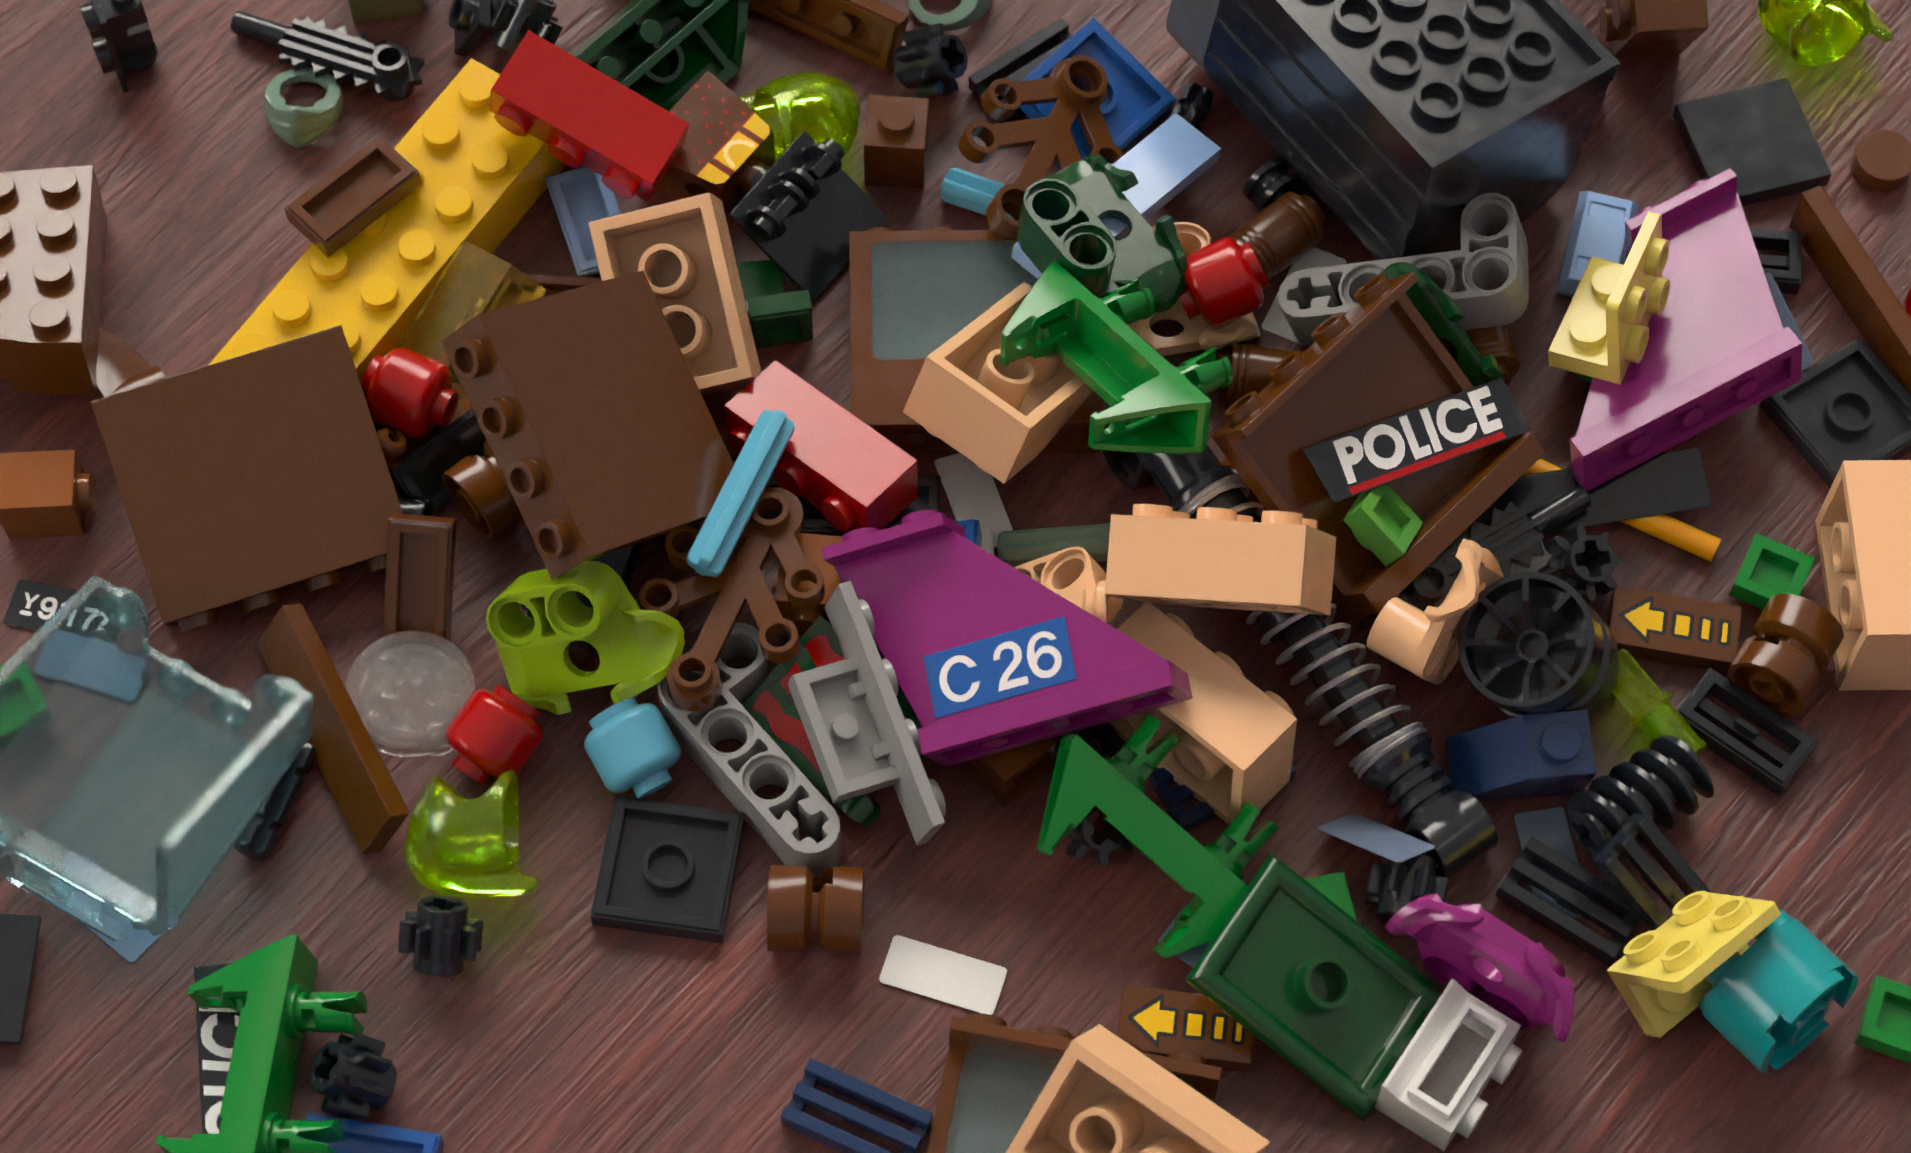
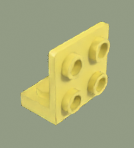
[1548,212,1671,385]
[1607,891,1781,1038]

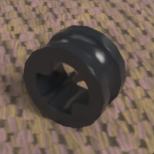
[1243,157,1304,212]

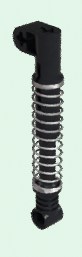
[1102,421,1498,878]

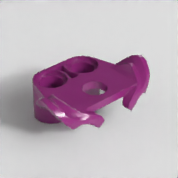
[1385,893,1575,1043]

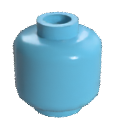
[584,697,682,799]

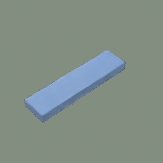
[1011,113,1221,279]

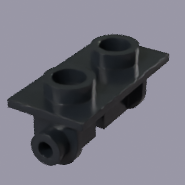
[79,0,158,93]

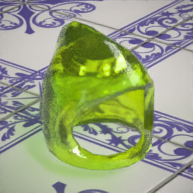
[1758,0,1893,67]
[738,71,861,161]
[404,769,538,898]

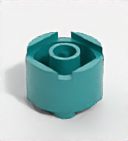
[1699,910,1859,1073]

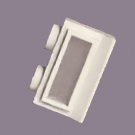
[1374,979,1523,1151]

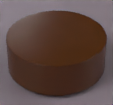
[1851,130,1911,192]

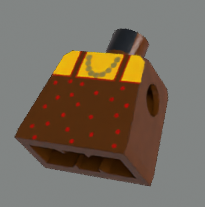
[656,71,775,216]

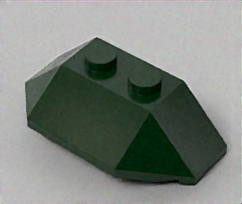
[570,0,751,111]

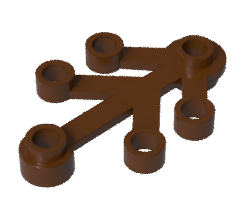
[958,55,1124,239]
[639,487,825,711]

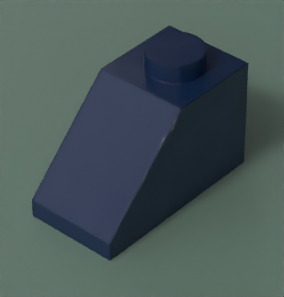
[1445,710,1597,802]

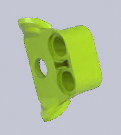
[486,561,685,715]

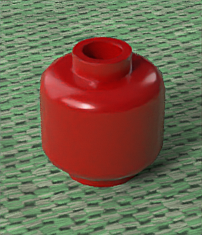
[1179,237,1270,329]
[361,347,459,439]
[445,684,544,785]

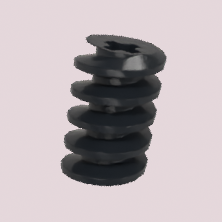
[1568,734,1714,860]

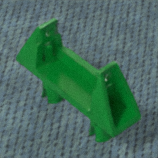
[1000,261,1233,454]
[1037,714,1279,958]
[156,935,368,1153]

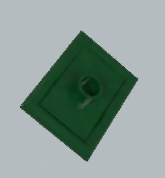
[1185,853,1444,1121]

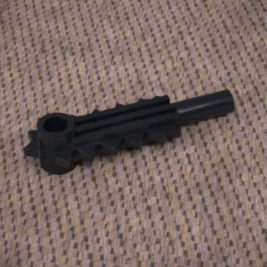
[231,10,425,101]
[1399,485,1591,611]

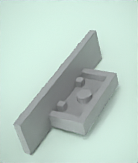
[787,581,946,846]

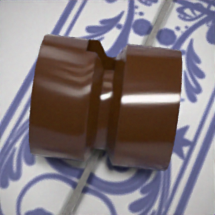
[441,441,521,540]
[1727,594,1844,716]
[767,865,864,953]

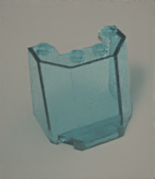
[0,575,313,941]

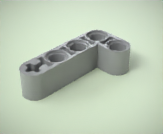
[1277,193,1529,347]
[658,622,841,876]

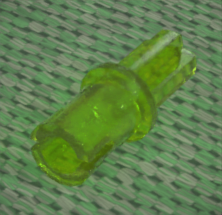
[1612,649,1707,755]

